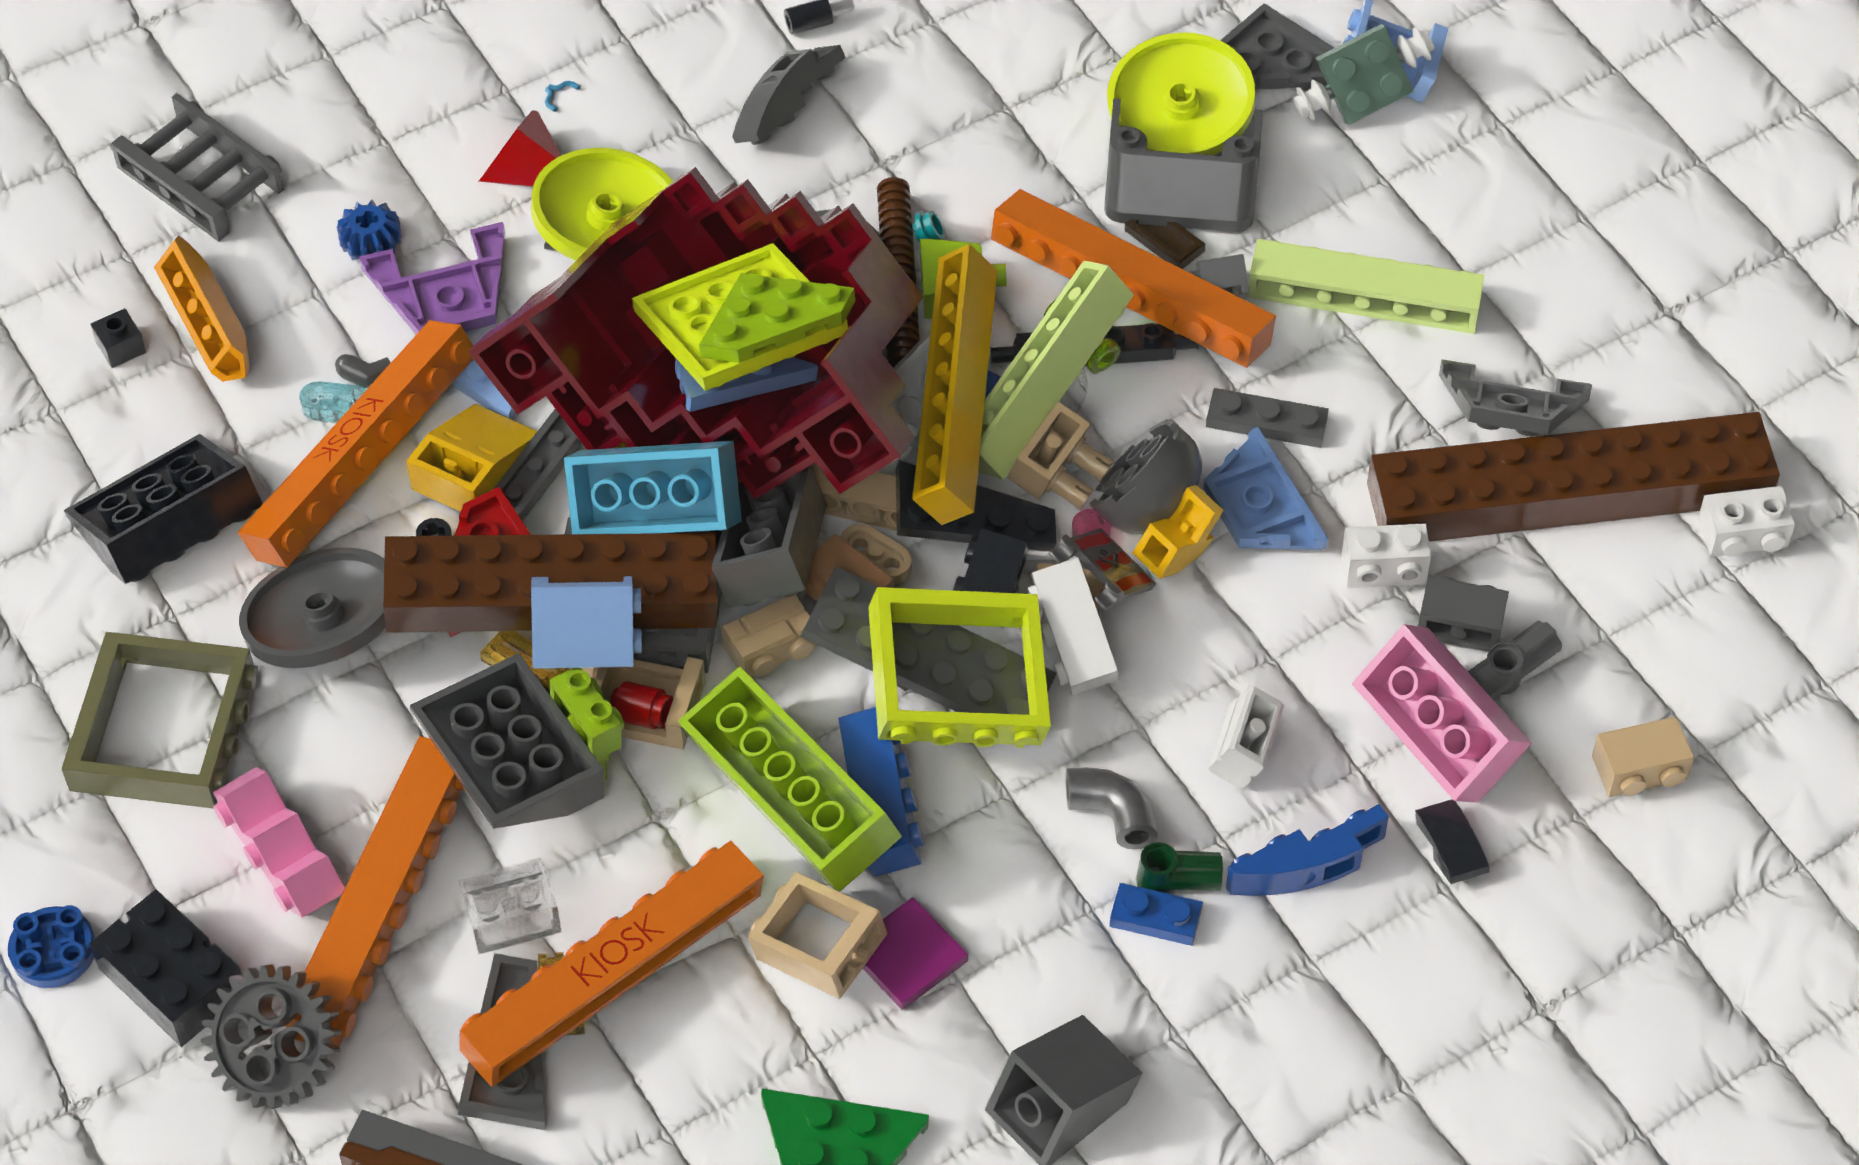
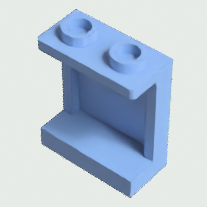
[1343,0,1448,103]
[531,576,642,669]

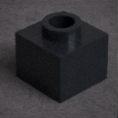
[90,308,147,368]

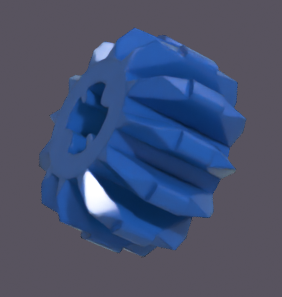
[337,199,402,261]

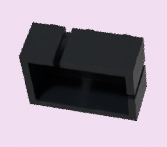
[89,889,243,1048]

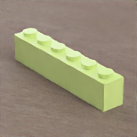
[1247,239,1485,334]
[978,260,1134,480]

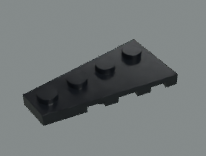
[895,460,1057,551]

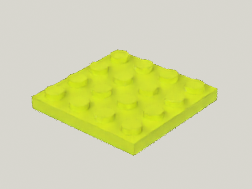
[632,243,848,391]

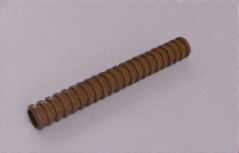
[877,177,920,368]

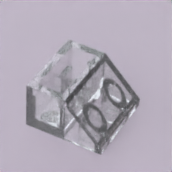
[458,858,562,955]

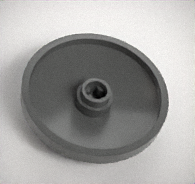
[239,548,385,668]

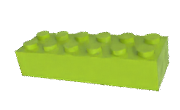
[677,666,902,892]

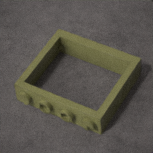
[61,632,259,809]

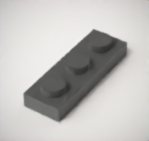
[1206,388,1329,448]

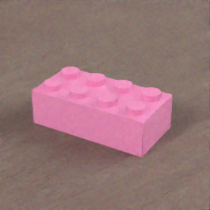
[1352,624,1532,803]

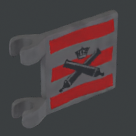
[1048,528,1156,611]

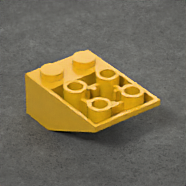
[406,404,537,512]

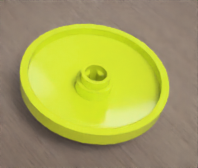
[1107,32,1255,155]
[531,148,673,260]

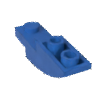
[1226,804,1389,896]

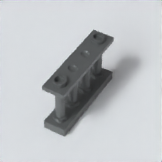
[111,93,284,242]

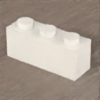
[1028,557,1119,695]

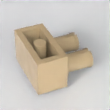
[1007,402,1114,510]

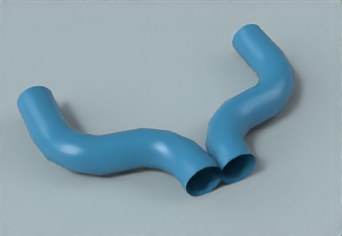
[545,81,580,112]

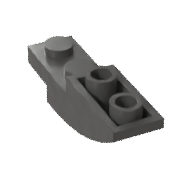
[732,45,846,145]

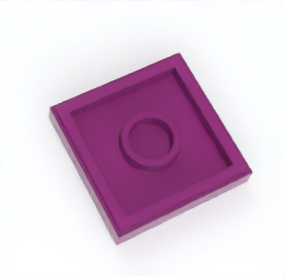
[863,897,968,1010]

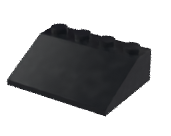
[64,434,263,584]

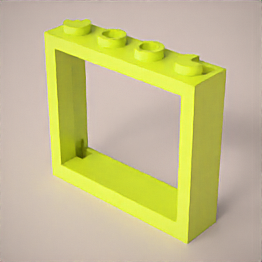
[868,587,1051,748]

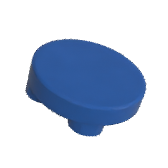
[8,905,95,988]

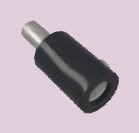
[784,0,855,35]

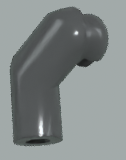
[335,354,391,387]

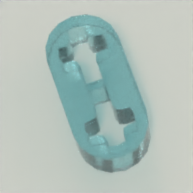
[299,381,367,423]

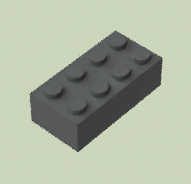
[711,465,827,608]

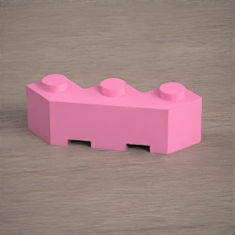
[213,767,345,918]

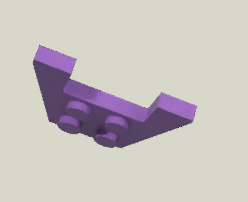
[359,222,506,334]

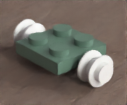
[1293,24,1435,125]

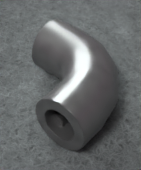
[1065,767,1158,849]

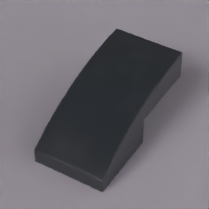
[1415,799,1490,884]

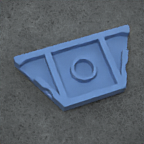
[675,357,818,412]
[1203,427,1328,550]

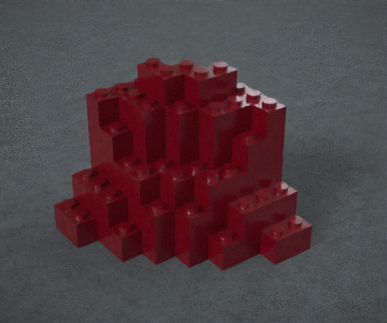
[468,167,923,499]

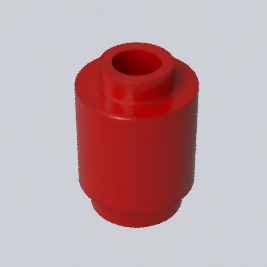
[610,681,674,730]

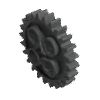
[201,964,342,1109]

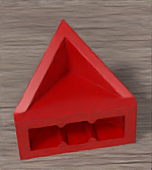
[478,110,562,186]

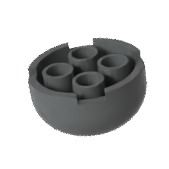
[1089,419,1202,533]

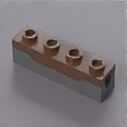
[339,1109,523,1165]

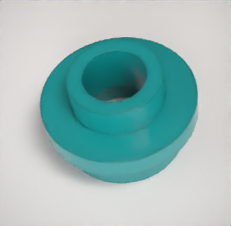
[912,211,945,243]

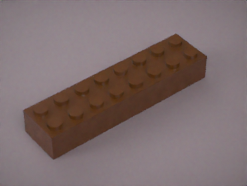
[383,533,717,633]

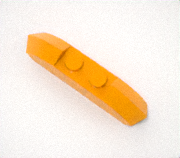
[154,235,250,382]

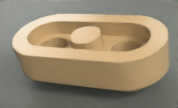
[840,524,912,585]

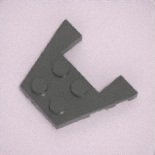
[1439,359,1592,437]

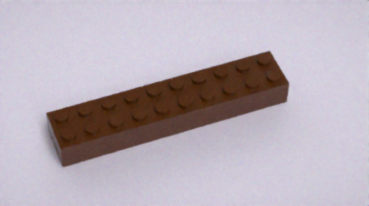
[1367,412,1780,541]

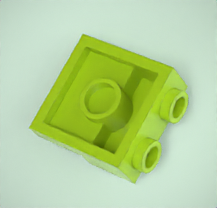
[550,668,624,780]

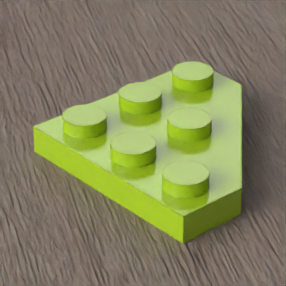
[699,273,856,363]

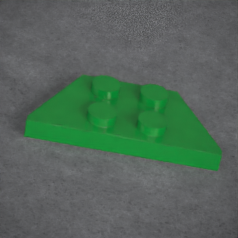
[761,1088,929,1165]

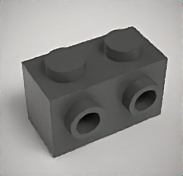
[1418,575,1509,652]

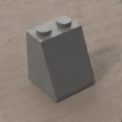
[985,1015,1143,1165]

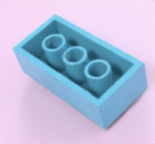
[564,441,742,534]

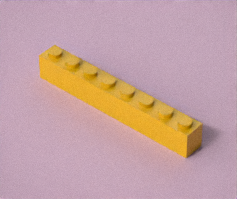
[913,244,997,525]

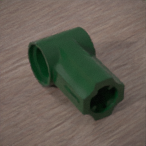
[1136,842,1223,893]

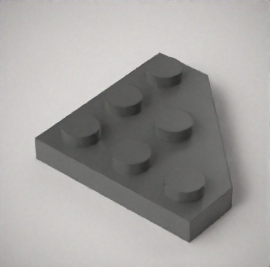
[1220,3,1335,89]

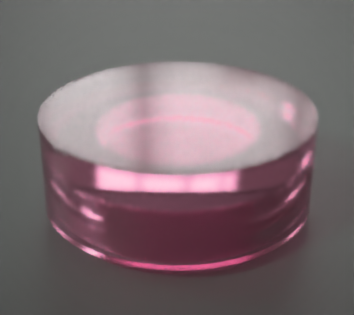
[1071,509,1112,537]

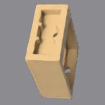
[748,872,887,999]

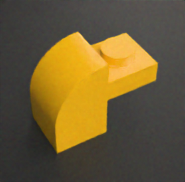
[1132,485,1224,579]

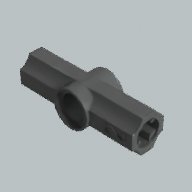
[1468,620,1562,700]

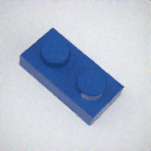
[1109,883,1203,946]

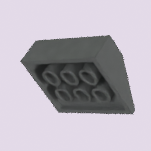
[410,653,604,829]

